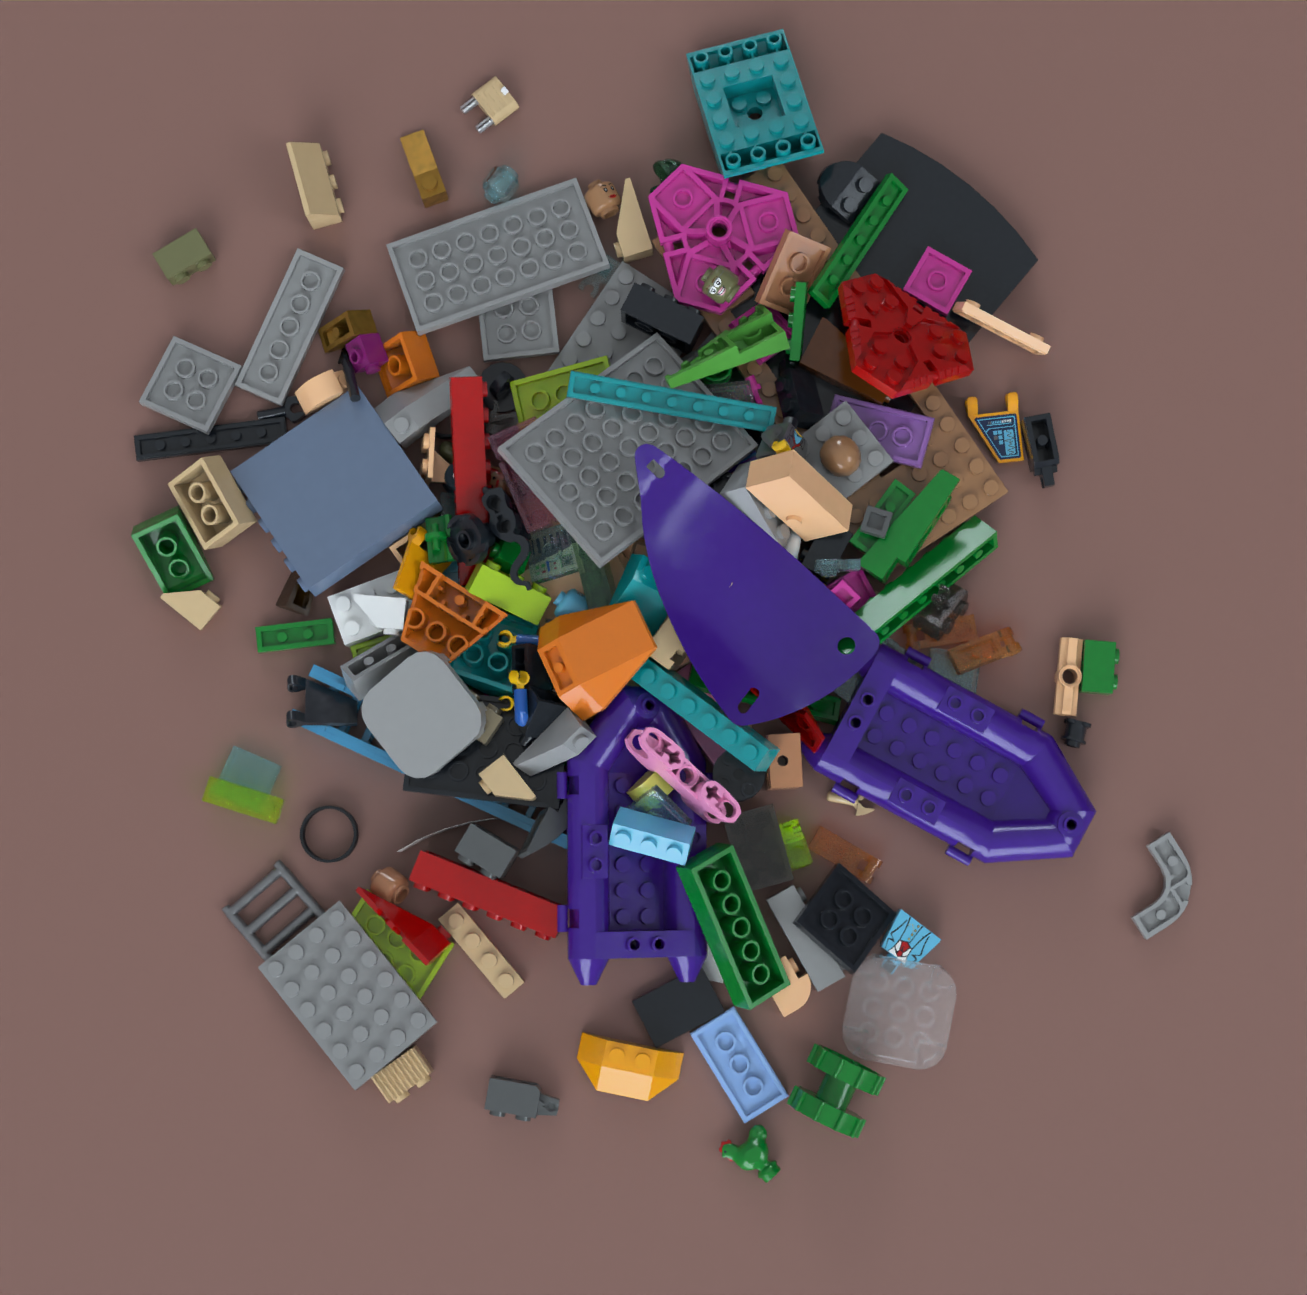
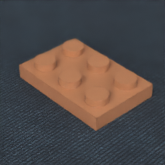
[754,228,831,315]

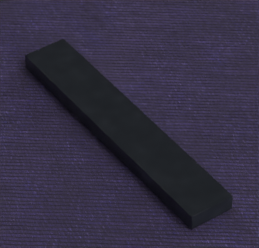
[134,417,288,462]

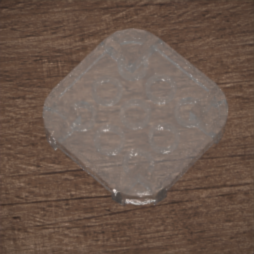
[842,954,956,1069]

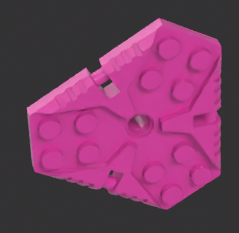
[648,164,799,315]

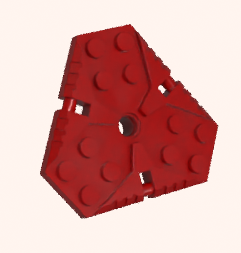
[838,273,974,399]

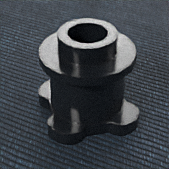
[1061,718,1092,748]

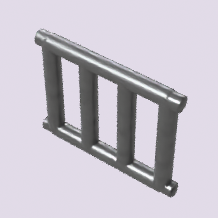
[222,860,325,961]

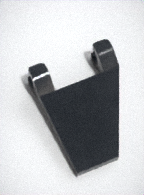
[286,675,357,728]

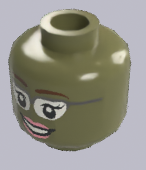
[701,265,741,304]

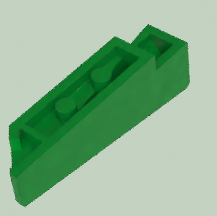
[858,470,960,585]

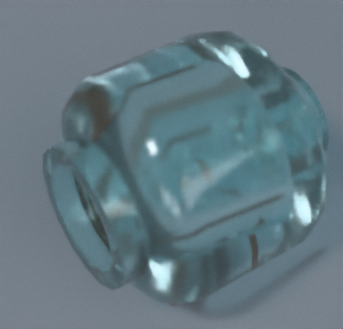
[482,165,519,204]

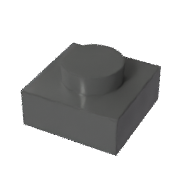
[860,505,893,539]

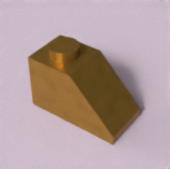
[318,309,378,353]

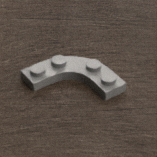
[1131,832,1192,940]

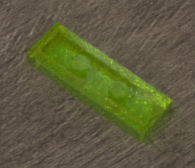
[202,776,285,824]

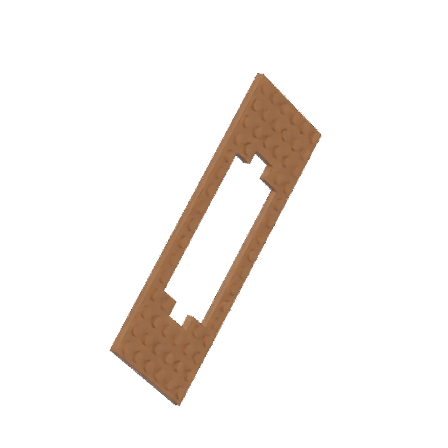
[652,164,1008,568]

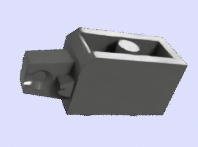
[484,1075,560,1121]

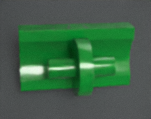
[424,514,456,565]

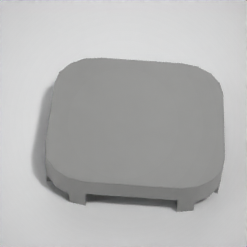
[361,651,487,778]

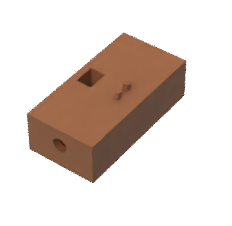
[765,733,803,791]

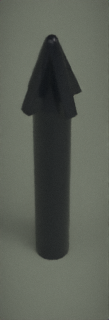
[338,348,361,402]

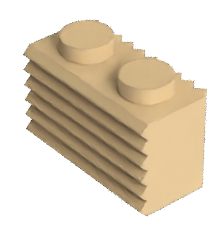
[371,1045,434,1104]

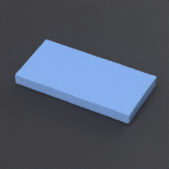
[690,1006,789,1123]

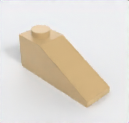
[613,178,653,263]

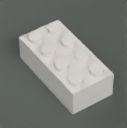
[327,570,412,648]

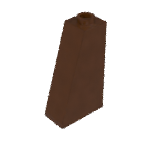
[799,317,891,405]

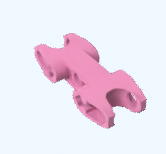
[624,727,742,824]

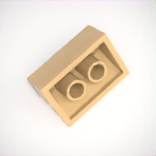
[286,142,345,230]

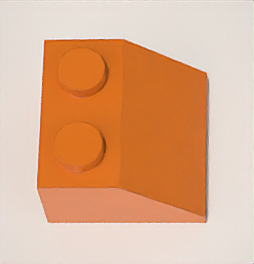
[379,330,440,398]

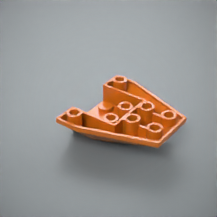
[537,600,657,721]

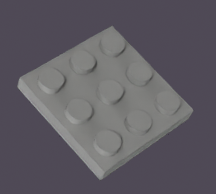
[479,289,560,363]
[139,336,243,435]
[802,400,894,499]

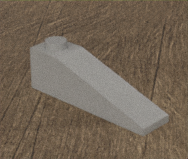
[374,366,477,449]

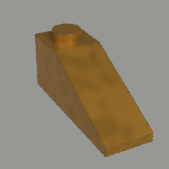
[400,130,449,208]

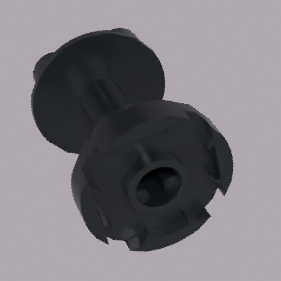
[446,504,531,566]
[713,751,765,802]

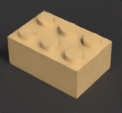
[168,455,257,550]

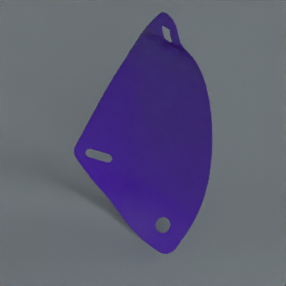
[635,444,880,726]

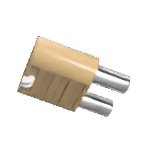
[460,76,519,133]

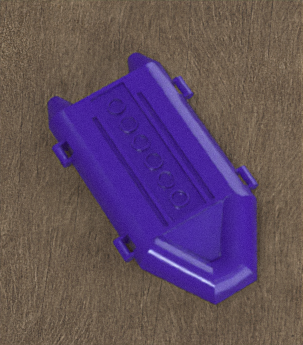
[801,643,1097,866]
[557,685,713,985]

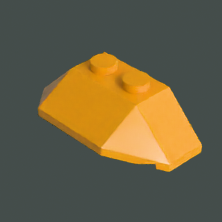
[577,1032,684,1101]

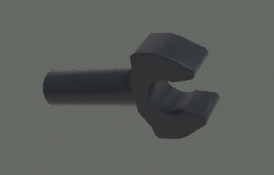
[257,396,306,423]

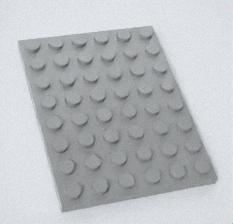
[498,333,758,568]

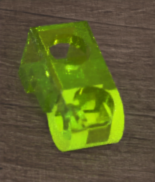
[777,818,813,871]

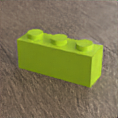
[465,560,552,626]

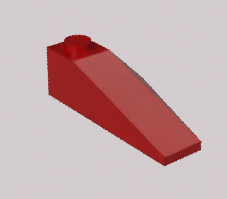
[355,887,452,966]

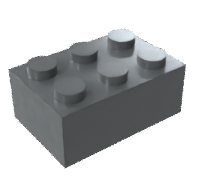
[454,823,520,880]

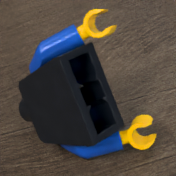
[497,630,555,711]
[509,670,569,748]

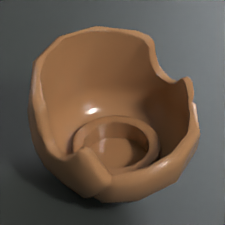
[820,435,861,477]

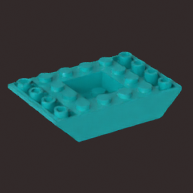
[686,29,824,179]

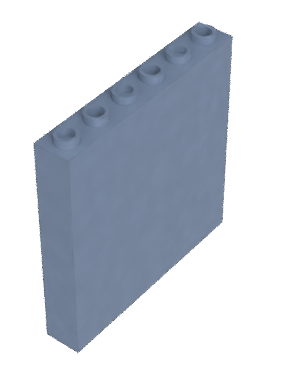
[230,387,443,597]

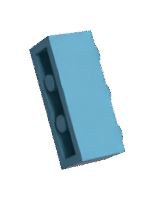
[609,806,696,866]

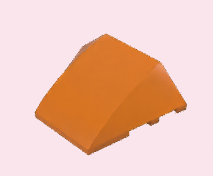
[400,561,508,664]

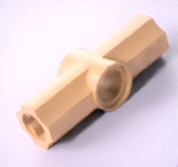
[1053,637,1083,717]

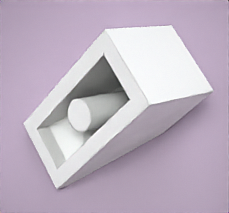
[353,594,409,636]

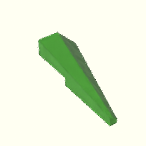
[664,304,790,389]

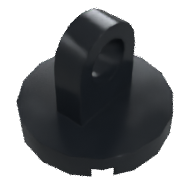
[481,362,526,413]

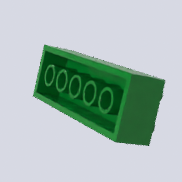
[676,843,790,1010]

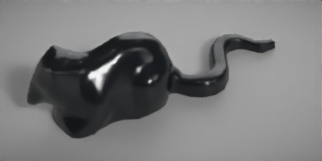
[482,487,532,591]

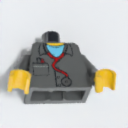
[756,416,808,460]

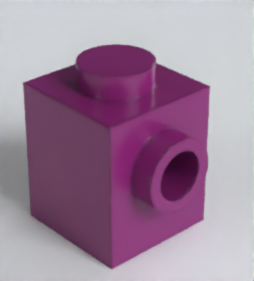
[345,333,389,375]

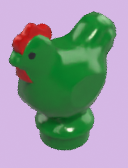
[719,1125,781,1183]

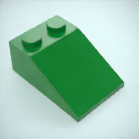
[131,505,214,593]

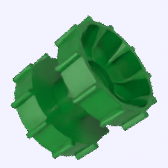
[787,1043,886,1138]

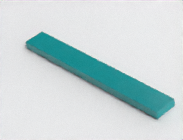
[566,371,777,432]

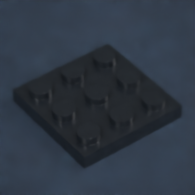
[793,863,897,974]

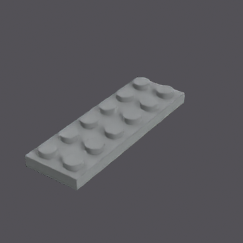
[235,248,345,407]

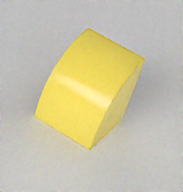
[626,771,673,811]

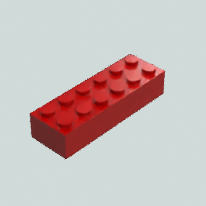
[409,850,562,941]

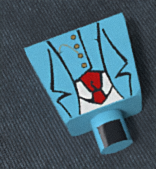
[879,909,941,974]

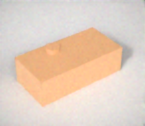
[746,449,853,542]

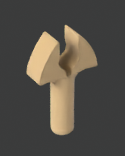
[827,791,875,816]

